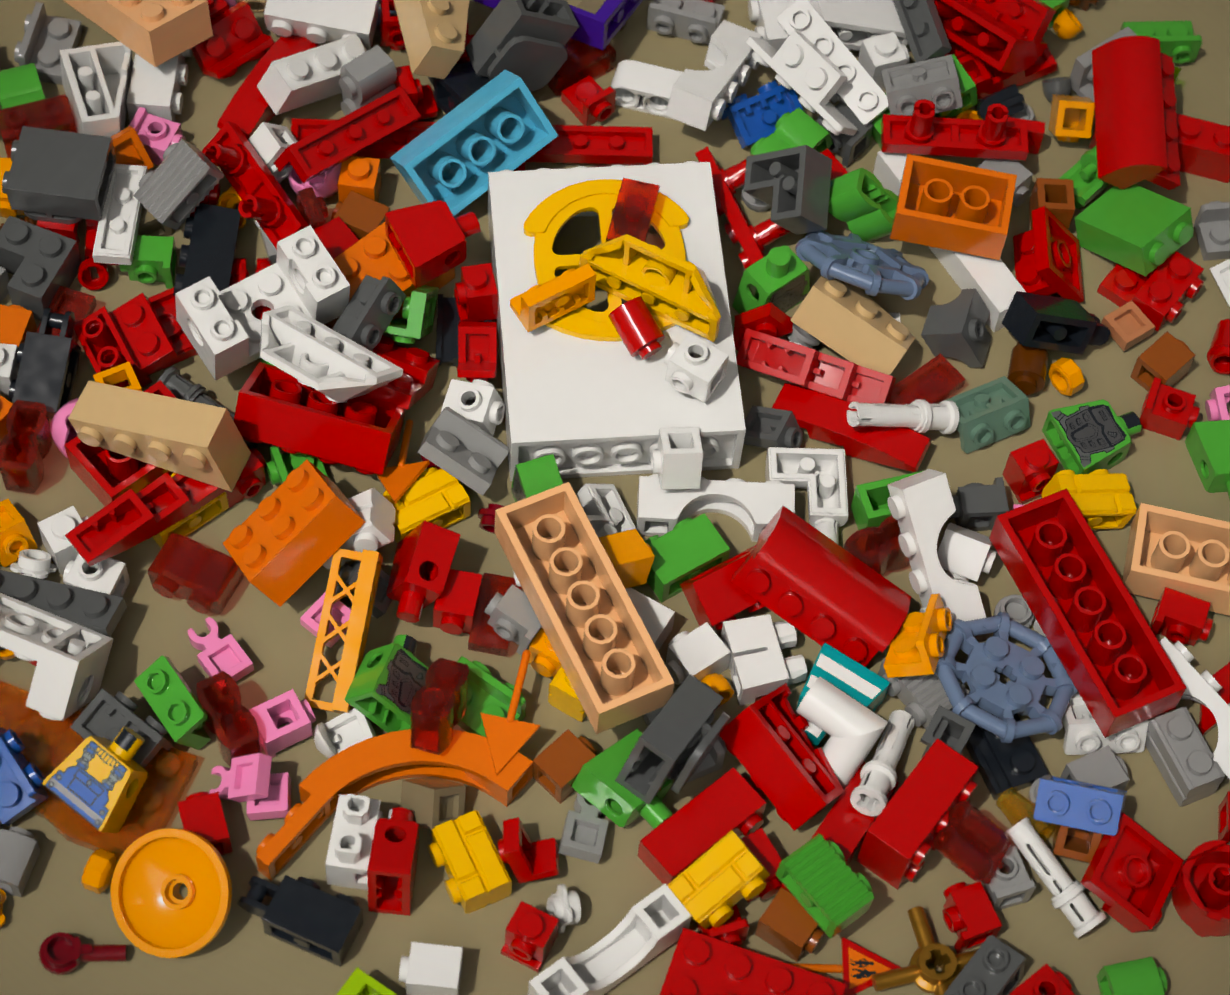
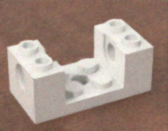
[175,225,350,381]
[0,593,114,721]

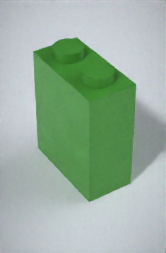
[1075,184,1194,277]

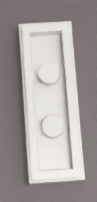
[92,164,148,265]

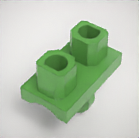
[1059,146,1109,209]

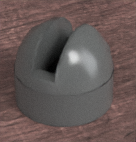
[1042,77,1071,103]

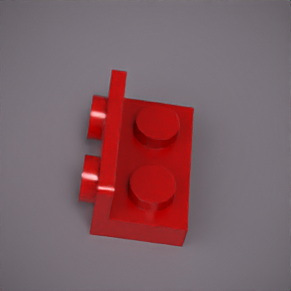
[190,1,275,79]

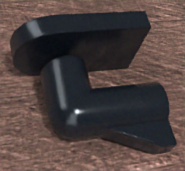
[974,84,1025,120]

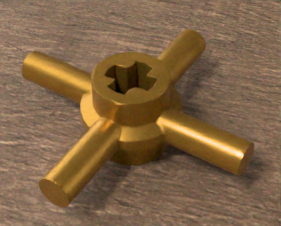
[872,906,978,995]

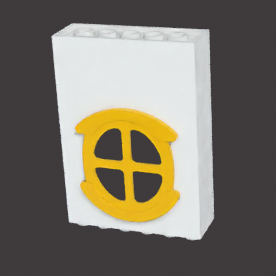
[488,161,746,482]

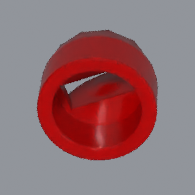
[78,258,109,290]

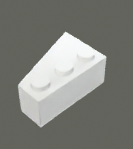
[60,42,133,137]

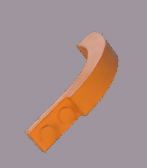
[256,728,533,881]

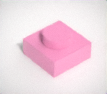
[300,592,351,649]
[246,772,291,821]

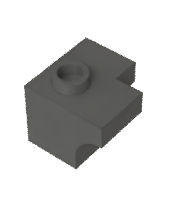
[921,289,992,368]

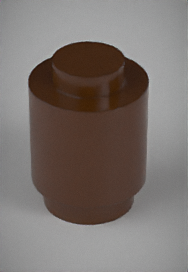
[1007,341,1049,395]

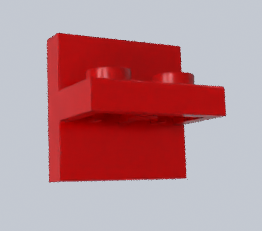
[1013,206,1084,303]

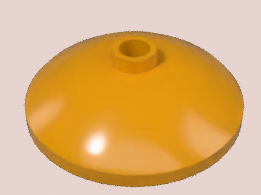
[111,828,232,958]

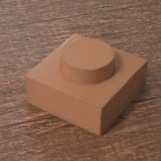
[1101,301,1155,351]

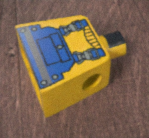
[42,726,148,833]

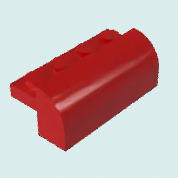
[933,0,1056,73]
[1092,36,1181,190]
[731,506,911,667]

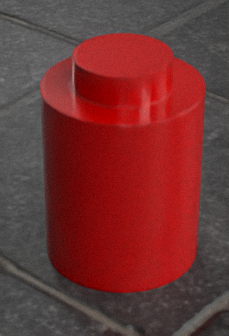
[608,297,665,359]

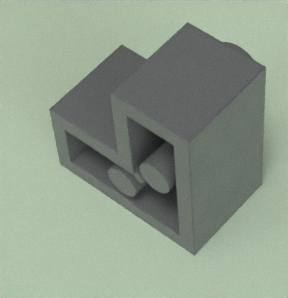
[744,145,832,235]
[0,216,82,321]

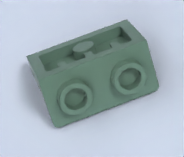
[939,376,1030,453]

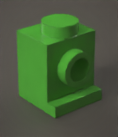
[120,235,178,289]

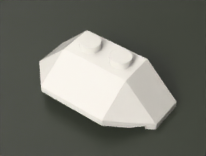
[260,305,403,403]

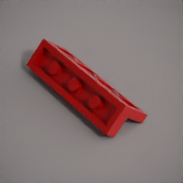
[274,86,421,183]

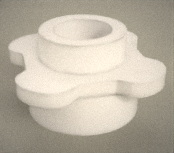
[10,549,57,579]
[547,884,581,933]

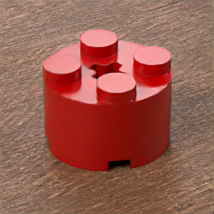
[1171,840,1230,937]

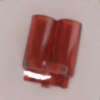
[933,800,1012,885]

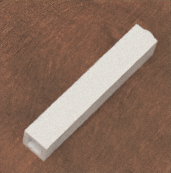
[873,151,1027,332]

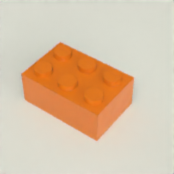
[890,154,1017,260]
[333,207,455,321]
[222,459,366,607]

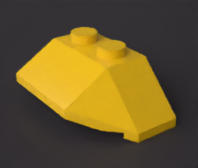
[579,234,721,342]

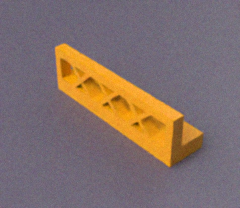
[304,548,383,714]

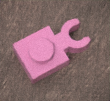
[187,617,254,691]
[209,753,272,802]

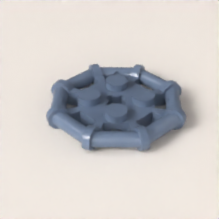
[795,230,929,300]
[934,612,1077,743]

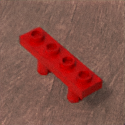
[881,99,1029,160]
[202,121,309,249]
[695,146,791,269]

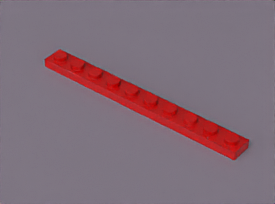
[291,118,653,165]

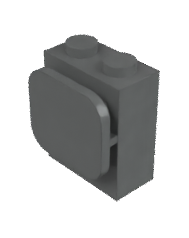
[465,0,579,91]
[2,126,117,224]
[615,674,731,805]

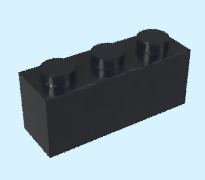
[173,203,241,296]

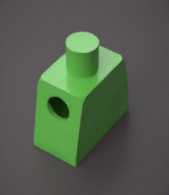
[1185,420,1230,500]
[572,728,673,829]

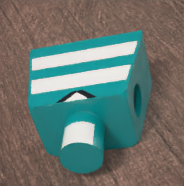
[796,643,890,746]

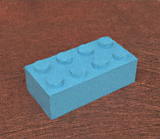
[390,70,559,216]

